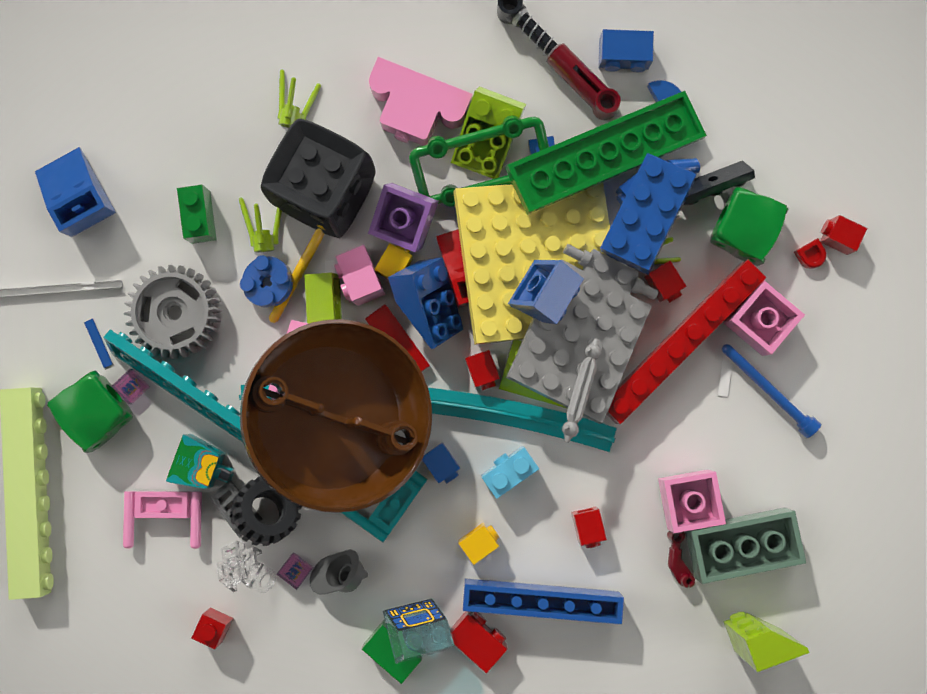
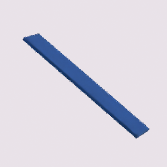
[84,318,113,368]

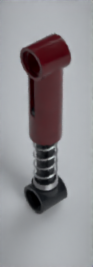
[497,0,621,120]

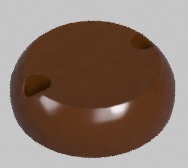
[240,319,432,513]

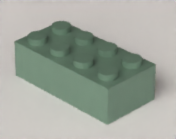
[685,507,806,584]

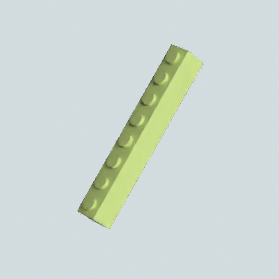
[0,387,54,600]

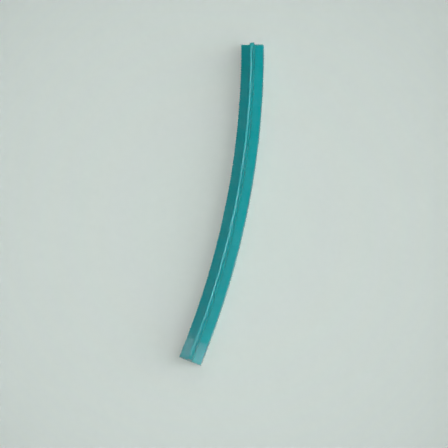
[239,385,617,452]

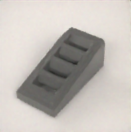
[210,480,263,538]

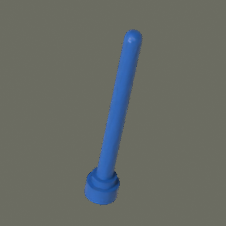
[722,344,822,438]

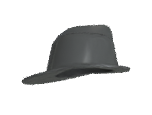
[309,549,368,595]

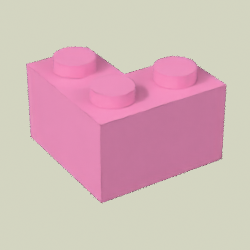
[334,245,386,306]

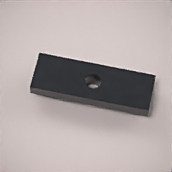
[683,160,755,205]

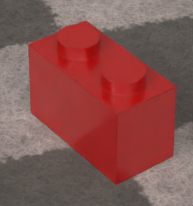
[447,611,508,674]

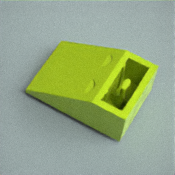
[451,86,526,179]

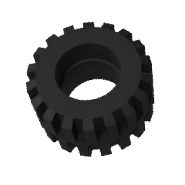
[230,476,302,546]

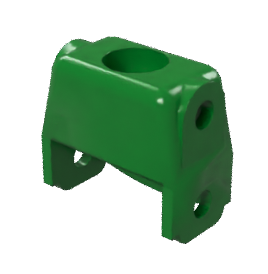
[710,187,789,266]
[47,370,133,453]

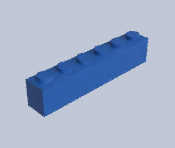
[463,578,624,624]

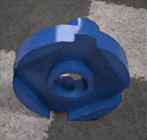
[240,255,293,308]

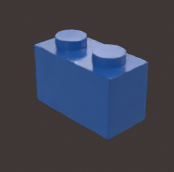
[598,29,654,72]

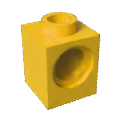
[374,243,413,280]
[458,522,500,565]

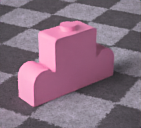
[369,57,473,146]

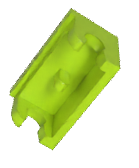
[304,272,342,324]

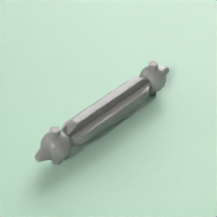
[562,339,601,443]

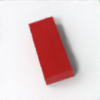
[365,304,430,372]

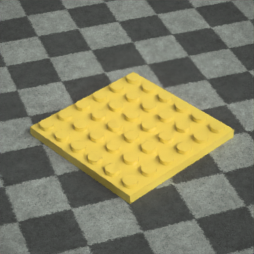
[453,182,610,345]

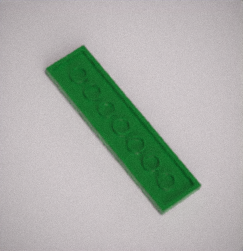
[505,91,707,215]

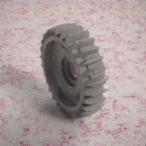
[123,265,222,359]

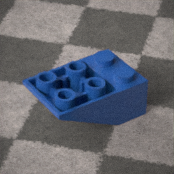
[35,147,116,237]
[388,257,463,349]

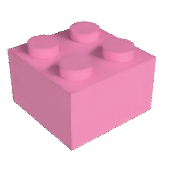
[724,281,805,356]
[658,470,726,533]

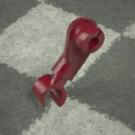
[667,531,695,588]

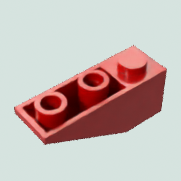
[436,229,469,309]

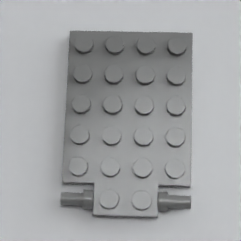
[506,244,658,424]

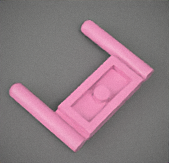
[123,491,202,549]

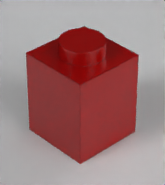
[820,215,868,255]
[644,260,687,303]
[465,350,500,391]
[571,506,607,548]
[191,607,234,649]

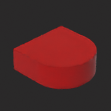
[794,238,826,269]

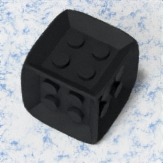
[261,119,376,239]

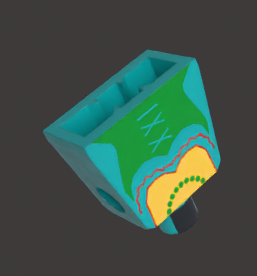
[166,434,234,489]

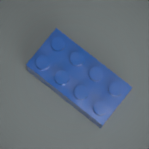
[600,153,696,275]

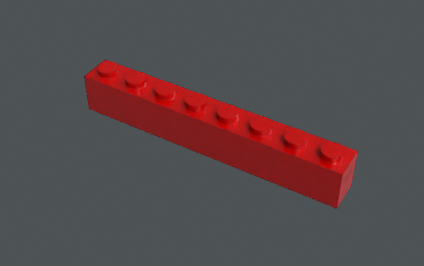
[606,260,767,424]

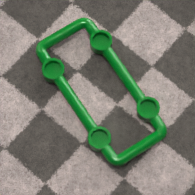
[409,115,549,207]

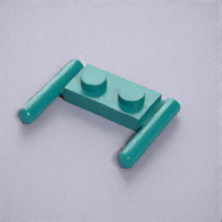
[340,471,428,543]

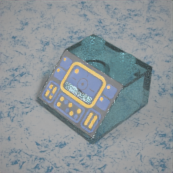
[383,598,454,664]

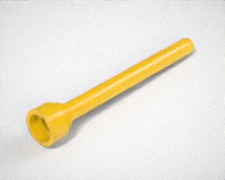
[269,222,325,323]

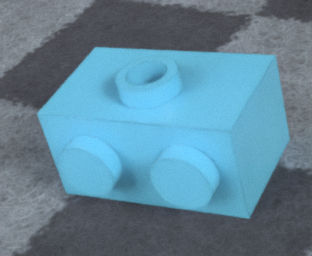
[481,446,539,499]

